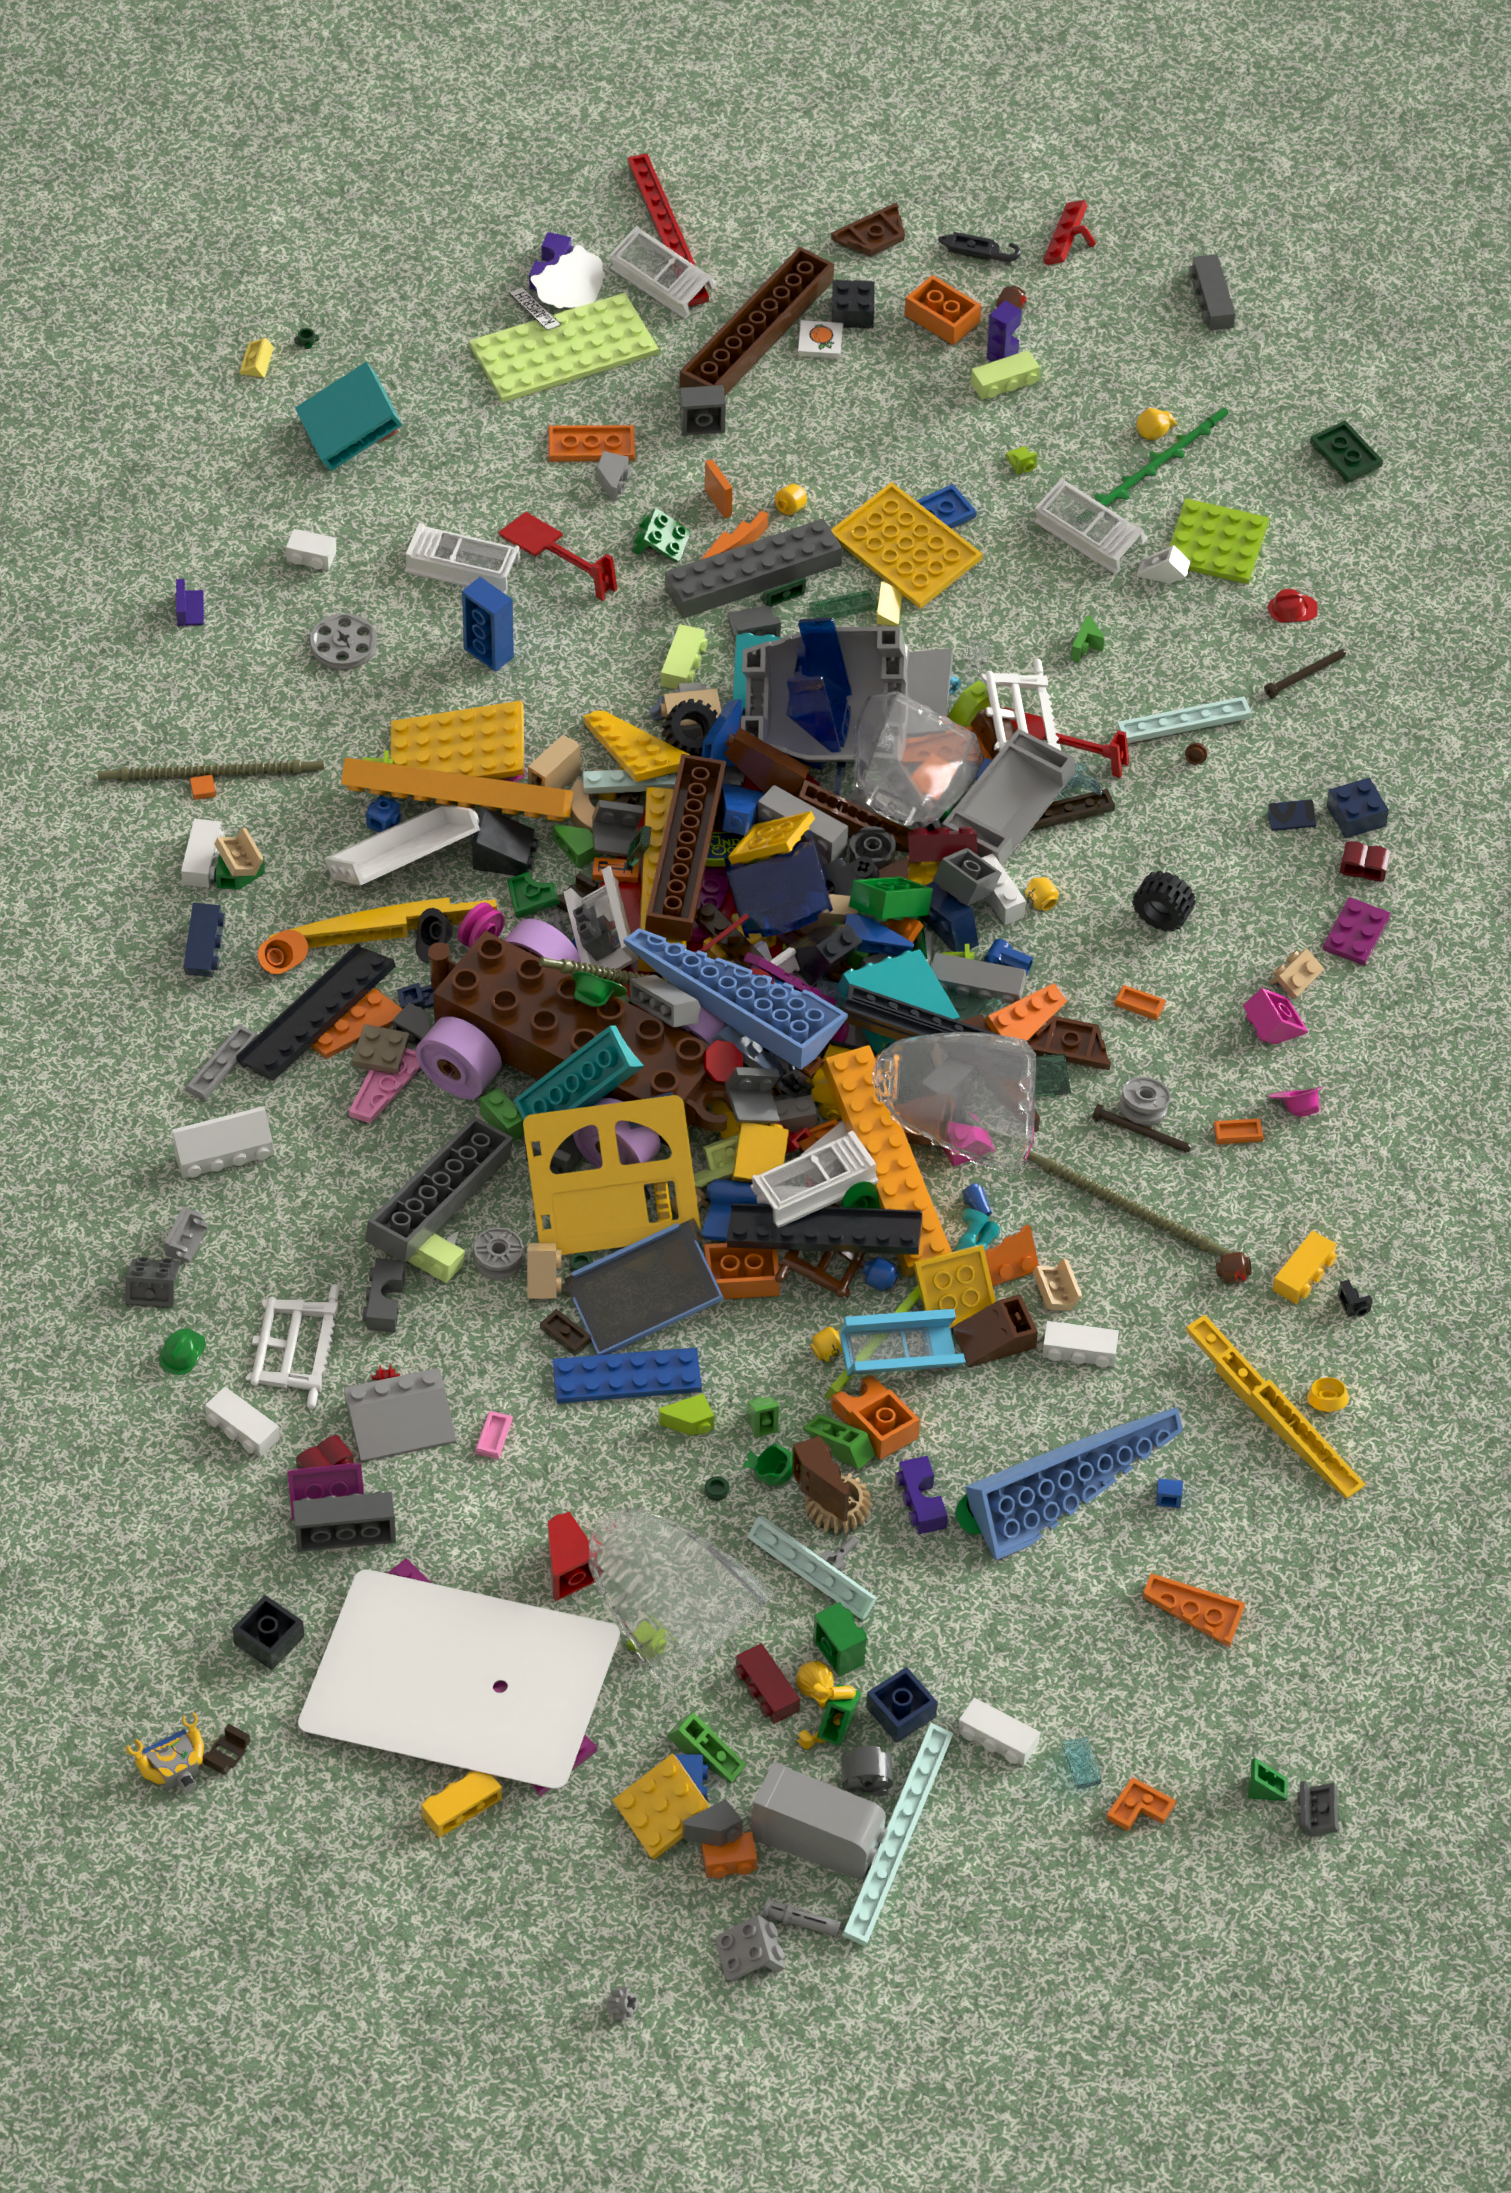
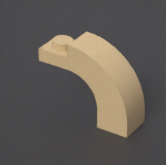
[570,768,601,834]

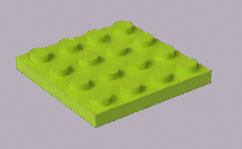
[1169,498,1270,584]

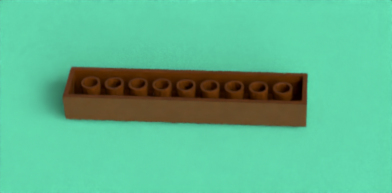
[679,246,834,396]
[645,754,726,942]

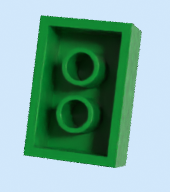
[849,876,933,922]

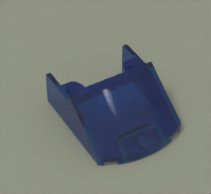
[786,618,852,753]
[724,830,833,938]

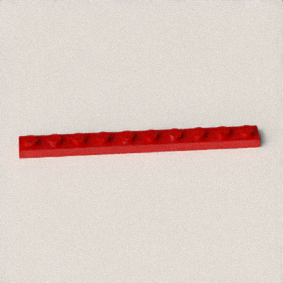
[627,153,709,306]

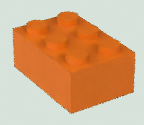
[904,275,981,346]
[704,1243,780,1299]

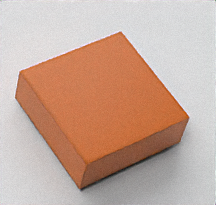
[190,775,216,800]

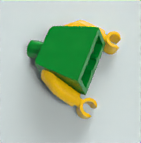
[797,1683,862,1750]

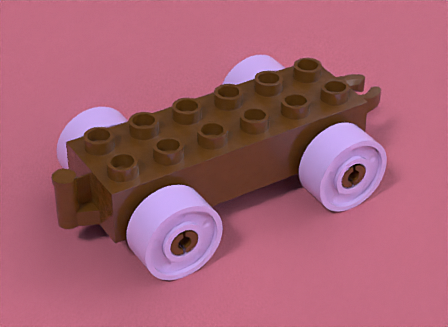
[416,919,733,1169]

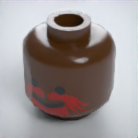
[996,285,1027,310]
[1216,1252,1252,1284]

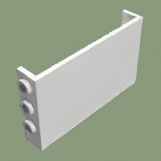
[324,804,480,885]

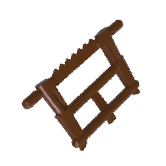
[775,1203,867,1298]

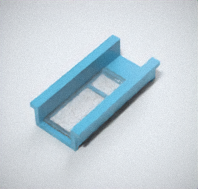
[838,1309,965,1376]

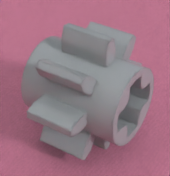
[606,1987,638,2020]

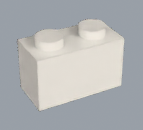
[286,529,336,570]

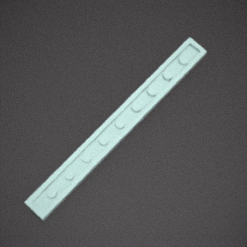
[841,1723,954,1946]

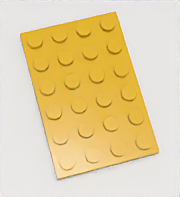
[831,482,983,609]
[391,700,524,779]

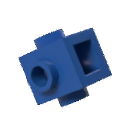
[366,795,402,833]

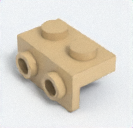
[214,828,263,876]
[1269,948,1324,999]
[1032,1259,1082,1311]

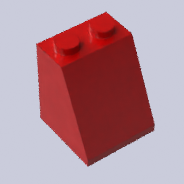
[548,1511,599,1602]

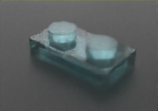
[1062,1736,1102,1790]

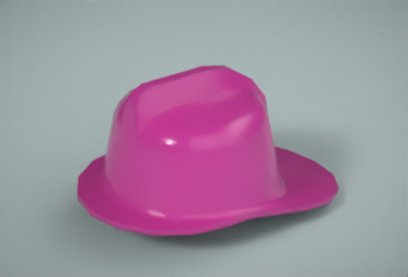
[1268,1086,1323,1117]

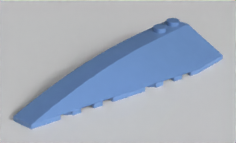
[623,928,848,1070]
[965,1408,1183,1560]

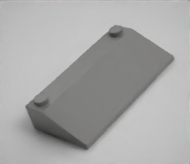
[942,729,1076,866]

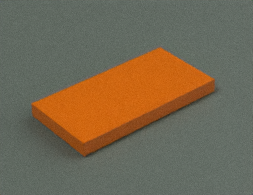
[548,425,635,462]

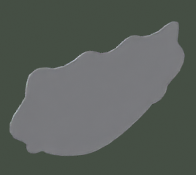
[530,245,605,309]

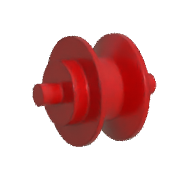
[371,1364,400,1381]

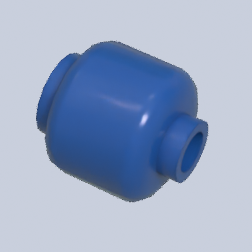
[862,1256,899,1292]

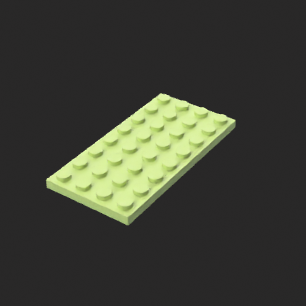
[469,293,659,403]

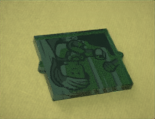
[1027,1054,1071,1098]

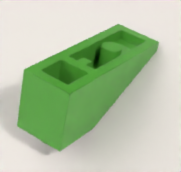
[803,1414,876,1469]
[667,1712,747,1783]

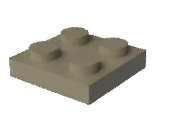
[352,1024,410,1075]

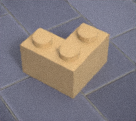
[527,1243,561,1299]

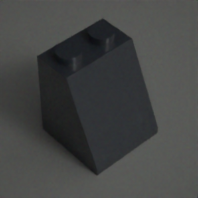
[472,807,539,876]
[782,924,863,986]

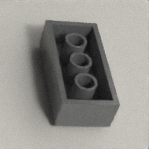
[293,1491,396,1552]

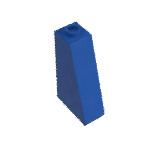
[719,783,765,836]

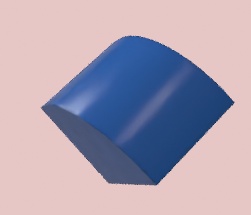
[1156,1478,1183,1508]

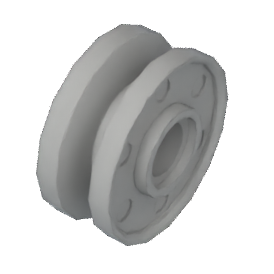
[1119,1077,1171,1125]
[473,1227,524,1280]

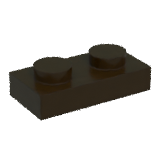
[540,1309,591,1356]

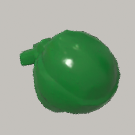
[743,1444,793,1486]

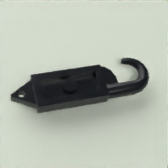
[938,232,1021,262]

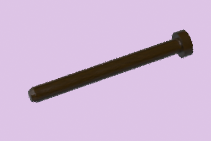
[1264,649,1346,699]
[1092,1104,1192,1152]

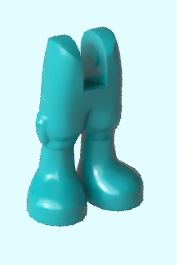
[953,1208,1001,1252]

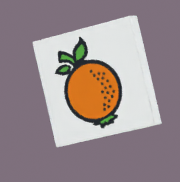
[798,320,843,359]

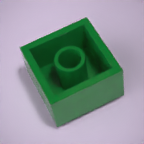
[813,1602,867,1677]

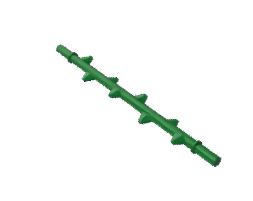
[1076,407,1229,525]

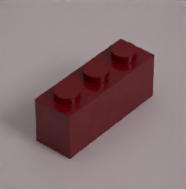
[908,827,978,862]
[734,1643,800,1724]

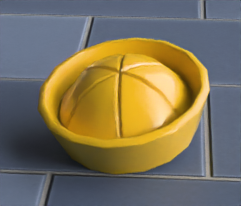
[1307,1377,1349,1412]

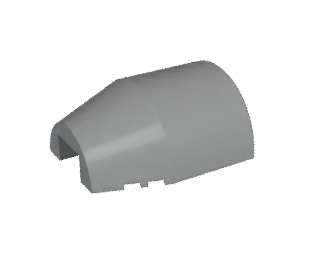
[741,626,908,762]

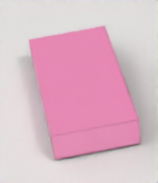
[475,1411,513,1459]

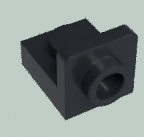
[1338,1280,1373,1317]

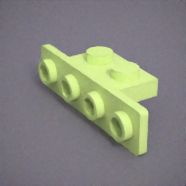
[693,1134,738,1187]

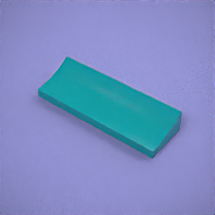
[514,1026,644,1120]

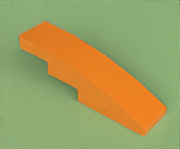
[701,510,769,560]

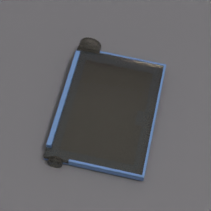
[561,1218,724,1355]

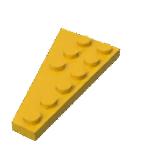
[583,710,690,782]

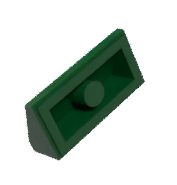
[760,577,806,607]

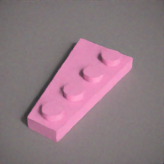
[349,1048,421,1123]

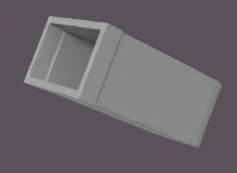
[751,1761,888,1879]

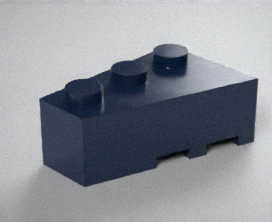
[922,881,979,952]
[183,903,226,977]

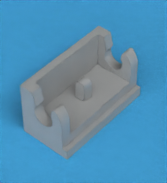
[164,1206,209,1263]

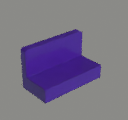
[176,579,204,626]

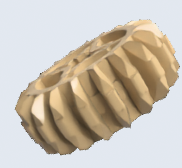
[805,1473,871,1535]

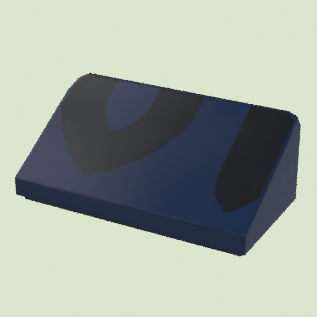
[1267,799,1316,831]

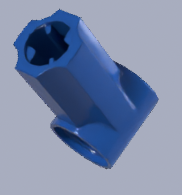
[984,939,1034,975]

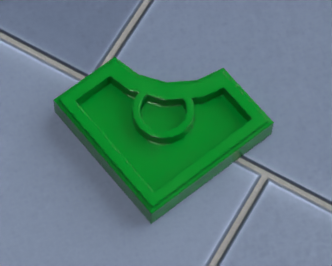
[507,872,560,918]

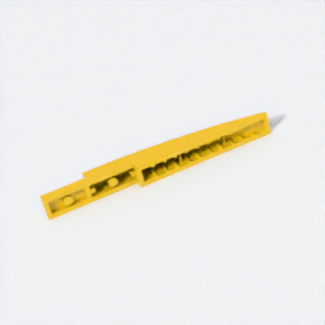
[269,897,497,948]
[1185,1314,1366,1499]

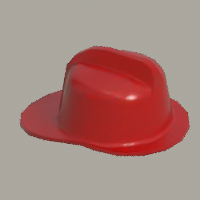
[1267,589,1318,622]

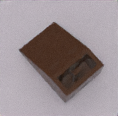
[952,1294,1038,1367]
[792,1436,851,1522]

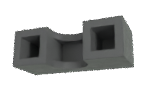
[362,1258,405,1332]

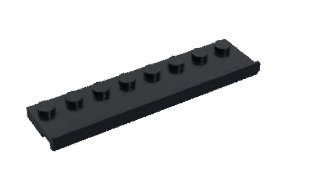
[236,943,396,1081]
[843,984,1026,1081]
[727,1203,923,1255]

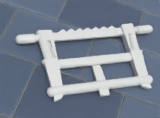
[980,659,1061,752]
[245,1284,340,1410]

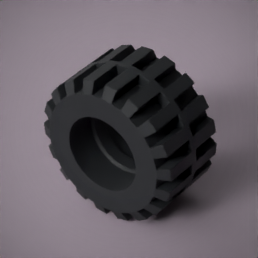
[662,699,718,757]
[1132,871,1196,932]

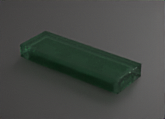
[809,589,878,623]

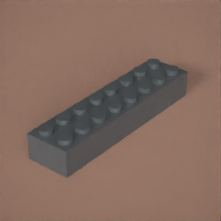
[665,518,842,619]
[365,1116,513,1263]

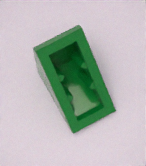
[1248,1758,1288,1801]

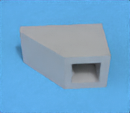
[597,451,631,501]

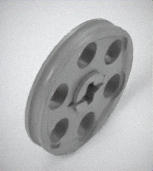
[310,613,377,670]

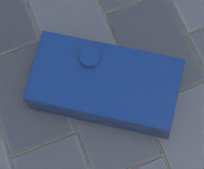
[462,577,514,672]

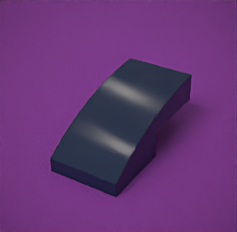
[397,983,434,1009]

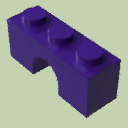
[529,232,574,291]
[986,300,1022,362]
[895,1456,948,1534]

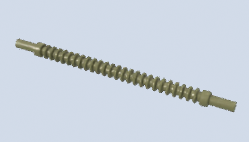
[98,759,324,781]
[539,957,677,988]
[1022,1149,1232,1257]

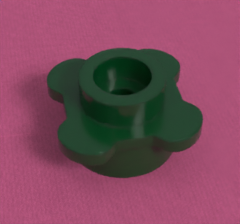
[294,328,319,349]

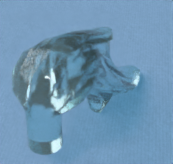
[1068,762,1102,796]

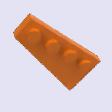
[310,988,403,1059]

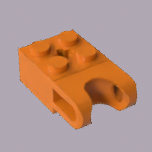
[830,1374,920,1460]

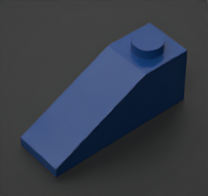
[844,914,913,957]

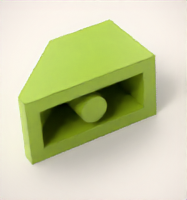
[947,680,991,729]
[658,1393,714,1436]

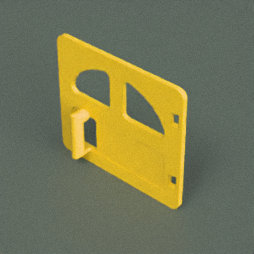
[523,1095,701,1255]

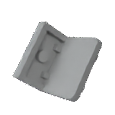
[715,1915,785,1981]

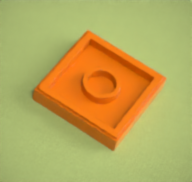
[705,459,733,519]

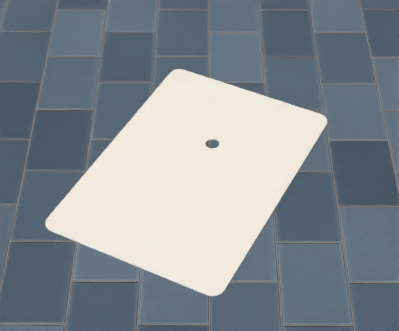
[298,1569,620,1789]

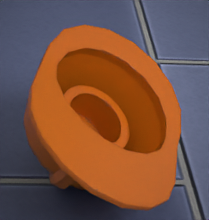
[258,930,308,974]

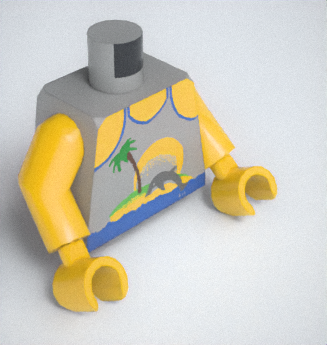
[125,1712,204,1793]

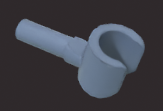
[649,695,664,721]

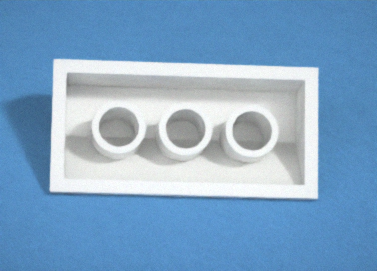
[172,1106,274,1178]

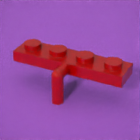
[1043,200,1096,265]

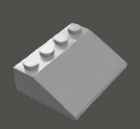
[344,1368,456,1462]

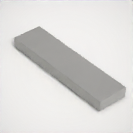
[186,1024,258,1101]

